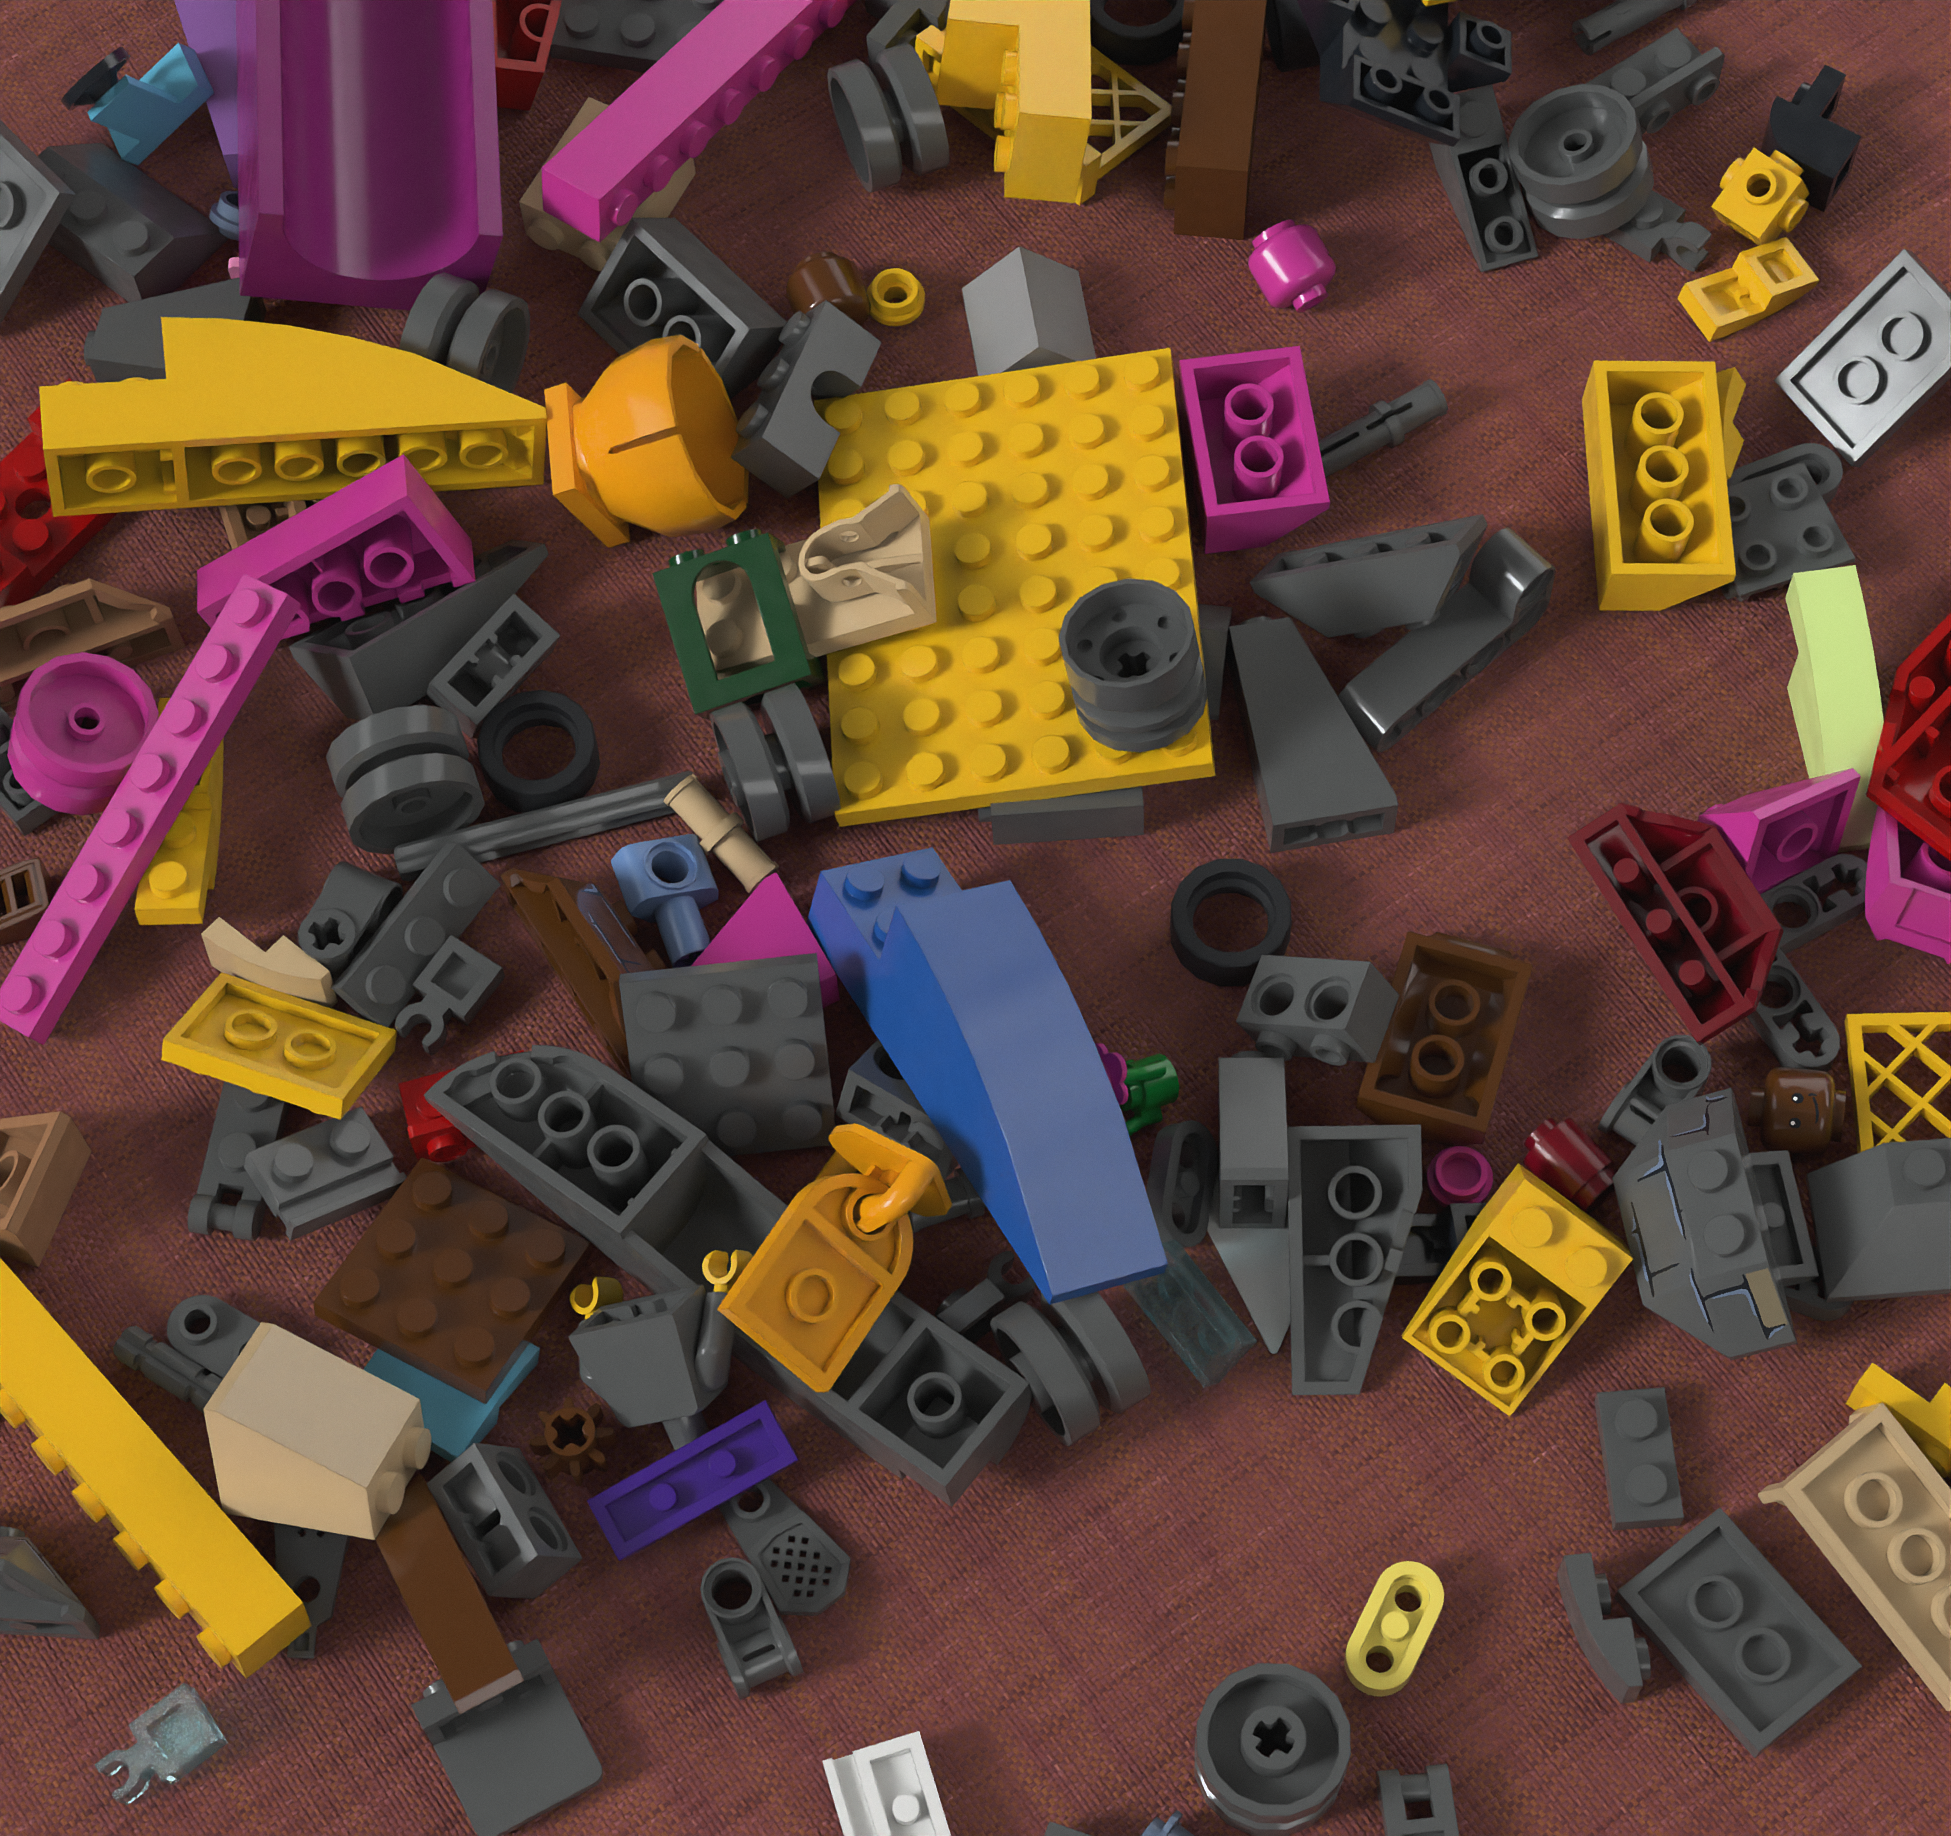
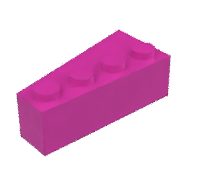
[197,454,476,640]

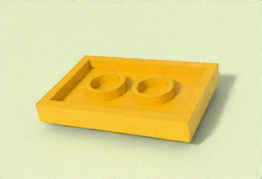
[161,972,397,1120]

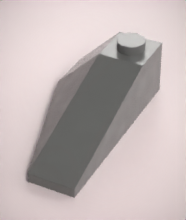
[289,539,549,720]
[1287,1125,1422,1395]

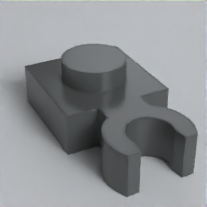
[395,935,505,1055]

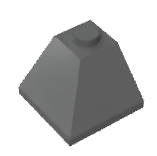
[1806,1138,1951,1303]

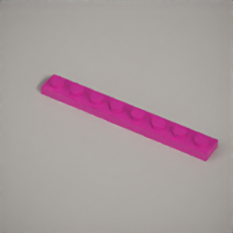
[0,573,301,1045]

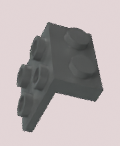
[411,1638,604,1836]

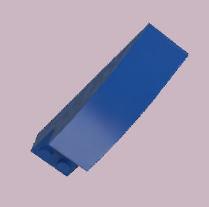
[806,847,1168,1305]

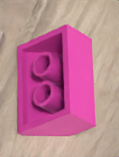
[1177,346,1330,554]

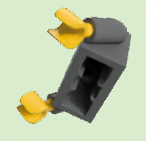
[568,1249,753,1450]

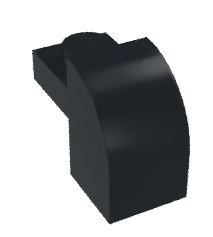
[1761,65,1861,212]

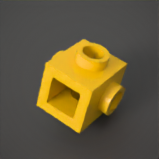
[1711,148,1809,246]

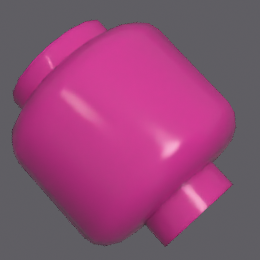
[1248,219,1336,313]

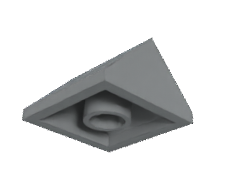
[962,246,1096,376]

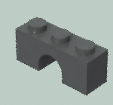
[730,300,881,499]

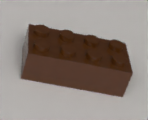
[1164,0,1268,240]

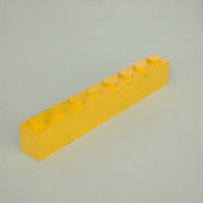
[0,1258,312,1679]

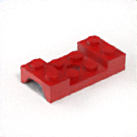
[0,378,117,608]

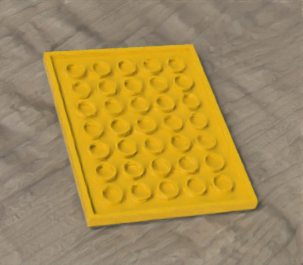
[814,348,1216,827]

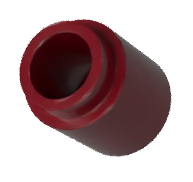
[1523,1118,1616,1214]

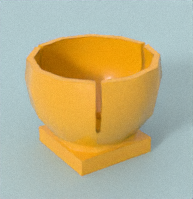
[544,334,749,548]

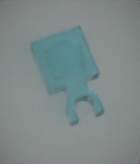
[94,1683,228,1805]

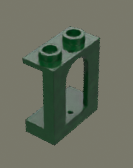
[652,529,826,721]

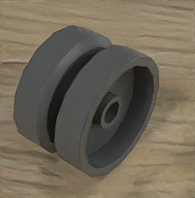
[827,43,950,193]
[1509,84,1654,239]
[399,272,530,393]
[710,683,841,843]
[326,705,485,854]
[990,1292,1151,1447]
[1194,1663,1351,1836]

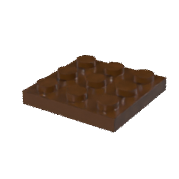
[314,1157,591,1404]

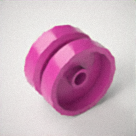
[7,652,159,816]

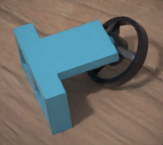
[61,43,214,166]

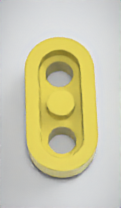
[1344,1561,1444,1697]

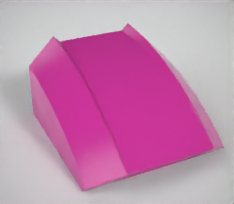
[1865,806,1951,964]

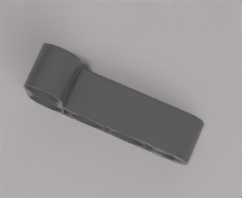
[1338,527,1556,752]

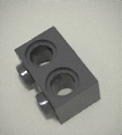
[1236,955,1399,1066]
[835,1039,959,1180]
[427,1443,583,1599]

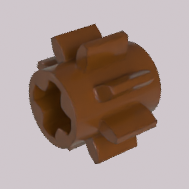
[530,1397,617,1487]

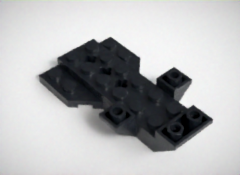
[1297,0,1512,147]

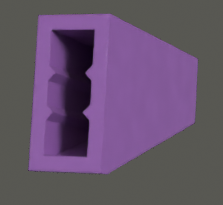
[174,0,238,188]

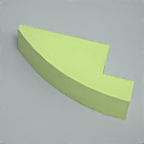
[1785,565,1884,853]

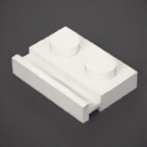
[822,1731,951,1836]

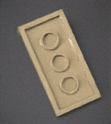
[696,484,937,680]
[1758,1402,1951,1711]

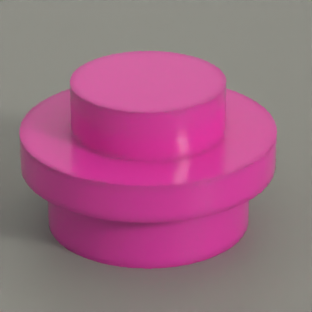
[1426,1146,1493,1208]

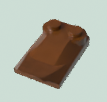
[1356,931,1533,1147]

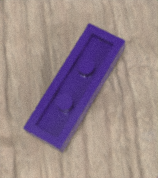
[587,1400,800,1561]

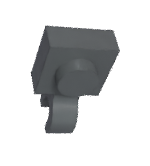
[1603,190,1712,272]
[935,1251,1036,1344]

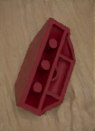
[1567,803,1784,1046]

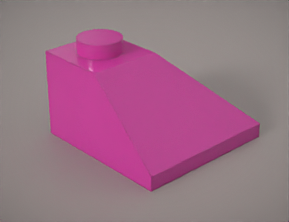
[1697,768,1861,894]

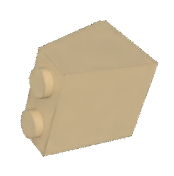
[203,1322,432,1540]

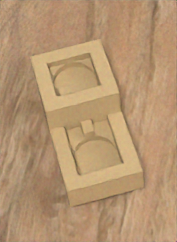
[201,917,338,1008]

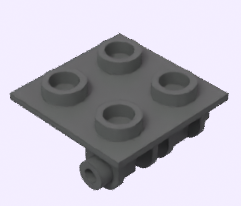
[1720,462,1855,602]

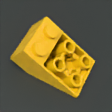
[1401,1163,1633,1417]

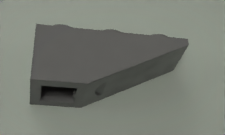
[1429,84,1538,272]

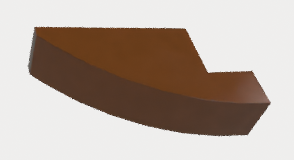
[375,1473,524,1714]

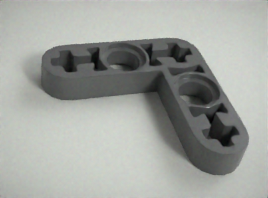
[1747,854,1867,1072]

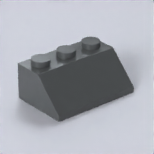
[38,143,229,302]
[577,218,787,399]

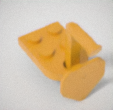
[717,1123,952,1393]

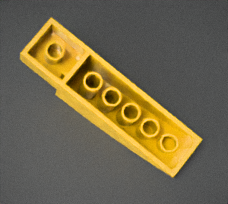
[936,0,1092,203]
[39,317,547,517]

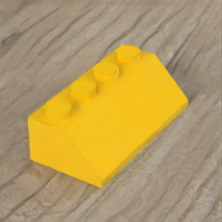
[1582,360,1736,611]

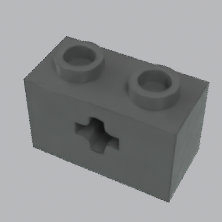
[425,594,560,739]

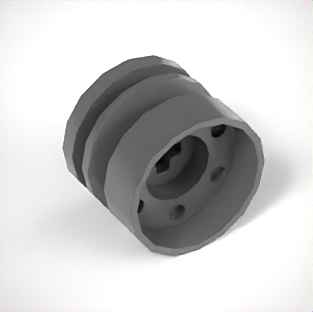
[1059,578,1208,753]

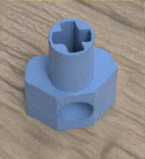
[611,834,719,968]

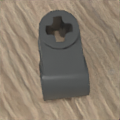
[298,861,403,984]
[1598,1035,1711,1147]
[700,1557,804,1700]

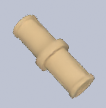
[664,774,779,893]

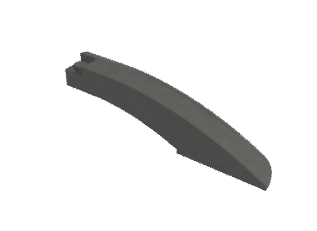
[424,1045,1032,1507]

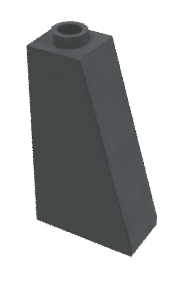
[1227,617,1399,853]

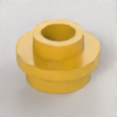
[867,268,925,326]

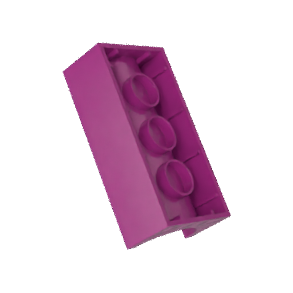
[236,0,503,311]

